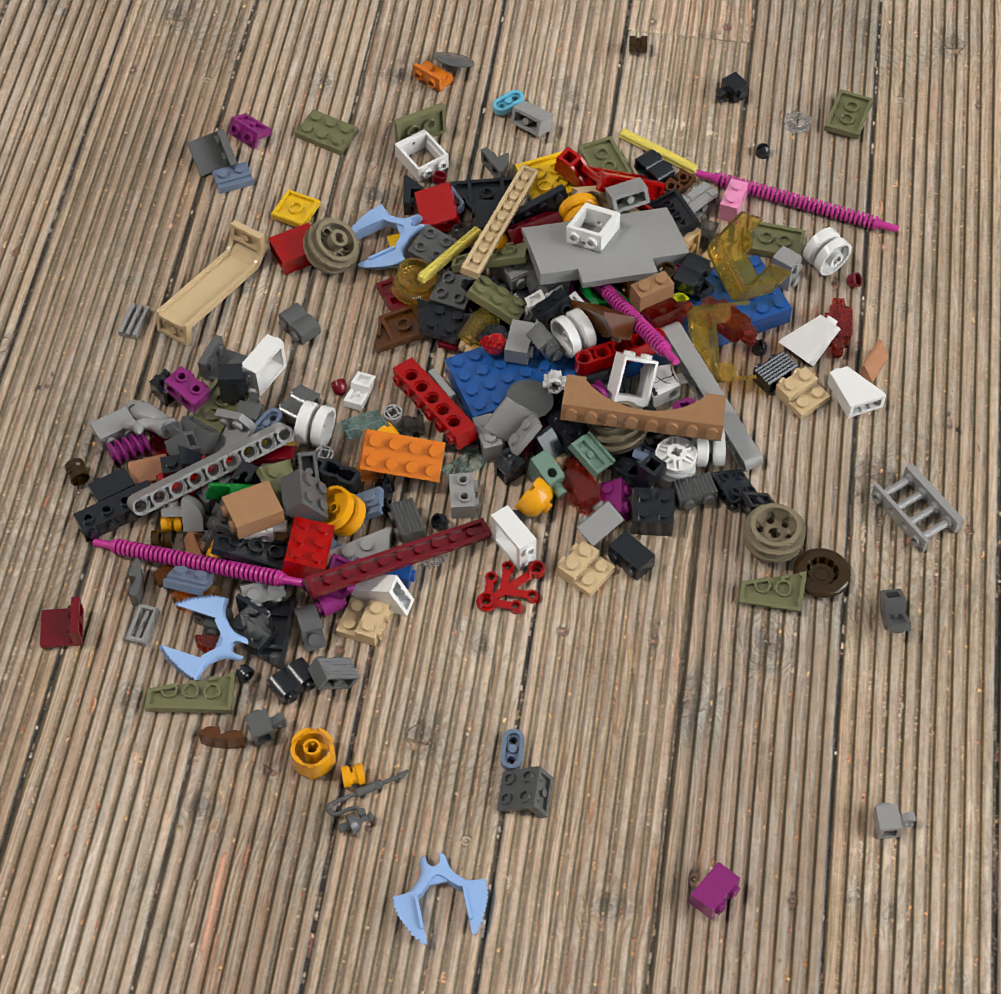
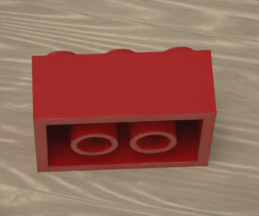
[282,516,335,579]

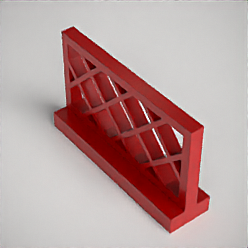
[581,165,666,200]

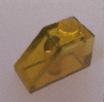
[458,308,500,346]

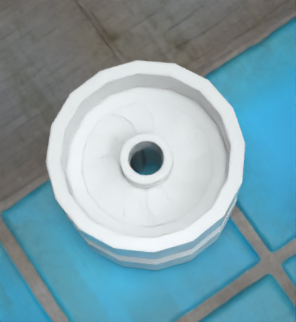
[803,227,852,276]
[551,308,597,358]
[294,400,336,448]
[692,427,726,467]

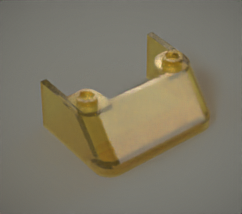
[707,211,792,302]
[687,300,757,382]

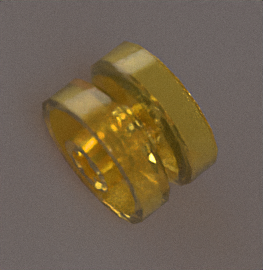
[391,258,438,306]

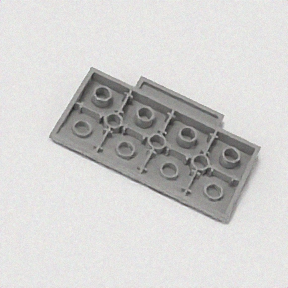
[522,207,689,288]

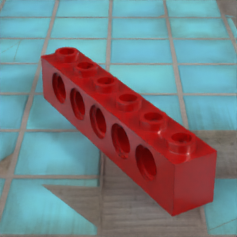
[393,357,478,450]

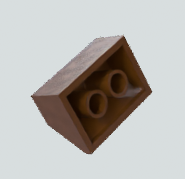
[571,300,636,342]

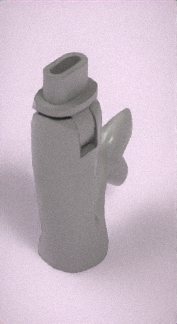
[121,399,176,439]

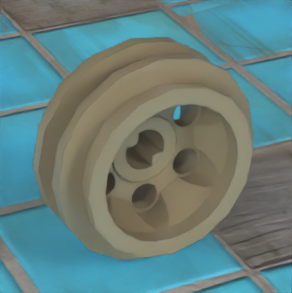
[303,218,359,274]
[588,401,647,454]
[743,503,806,563]

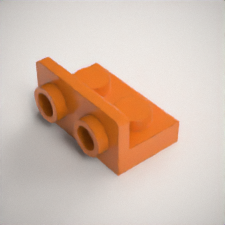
[413,60,453,92]

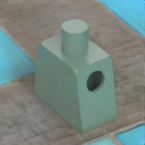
[526,449,568,499]

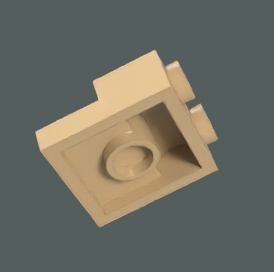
[775,366,831,419]
[557,540,616,598]
[336,597,393,647]

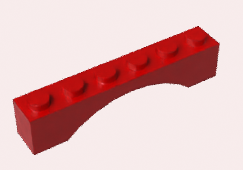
[554,147,653,211]

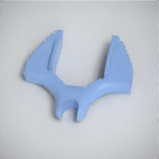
[351,204,425,270]
[159,595,248,681]
[392,853,488,945]

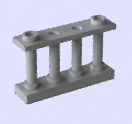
[871,463,964,553]

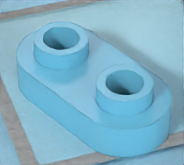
[493,90,524,116]

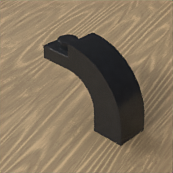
[608,453,667,489]

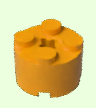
[290,727,336,780]

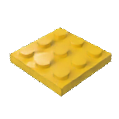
[515,151,576,200]

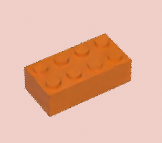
[357,429,446,482]

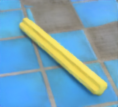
[619,128,698,174]
[417,226,482,283]

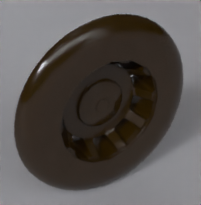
[793,548,851,598]

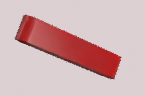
[575,328,665,376]

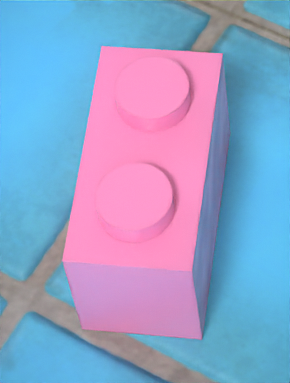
[718,178,748,224]

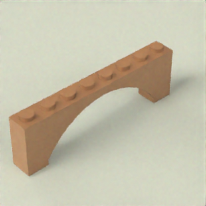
[560,374,726,441]

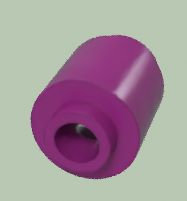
[314,594,347,617]

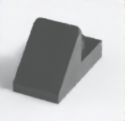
[481,147,509,178]

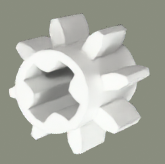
[543,369,566,394]

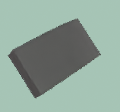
[127,558,144,606]

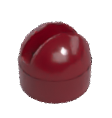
[432,170,447,185]
[846,272,862,288]
[331,379,347,395]

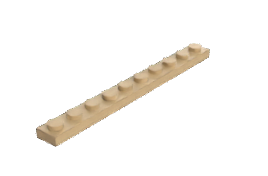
[460,164,539,280]

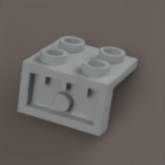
[483,397,542,456]
[213,408,257,458]

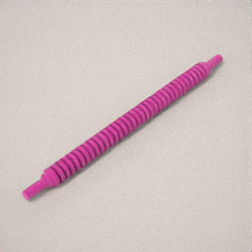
[696,170,899,233]
[592,284,680,365]
[93,538,304,587]

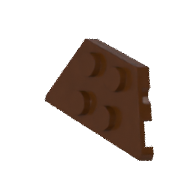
[375,304,427,354]

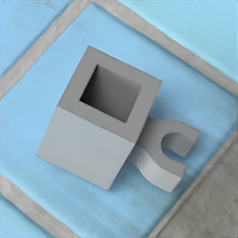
[872,802,916,839]

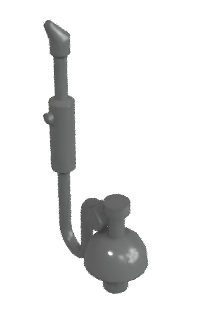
[326,769,409,835]

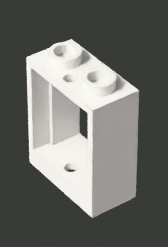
[395,129,449,182]
[566,203,620,252]
[242,334,287,397]
[607,350,659,407]
[491,505,536,571]

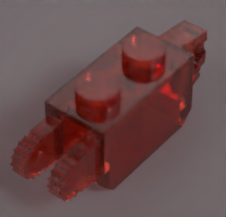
[701,296,758,346]
[634,297,693,334]
[824,298,853,359]
[563,457,600,516]

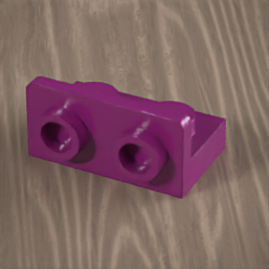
[229,113,272,149]

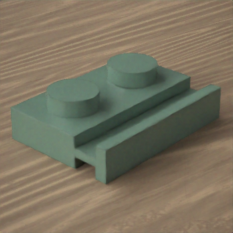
[568,431,616,478]

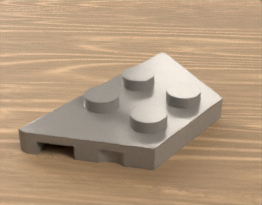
[326,527,390,567]

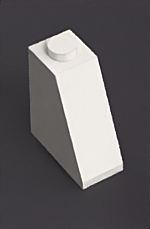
[779,315,840,367]
[827,366,886,418]
[351,574,414,616]

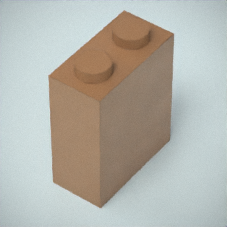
[630,270,674,323]
[220,480,285,540]

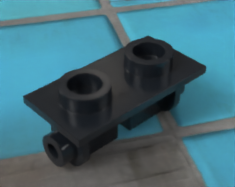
[374,474,395,518]

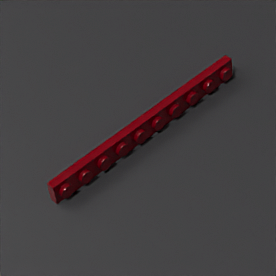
[303,518,492,599]

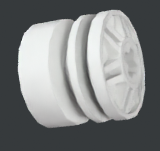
[655,436,698,489]

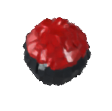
[479,324,508,355]

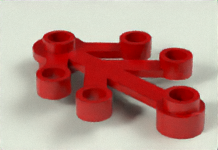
[476,560,545,614]

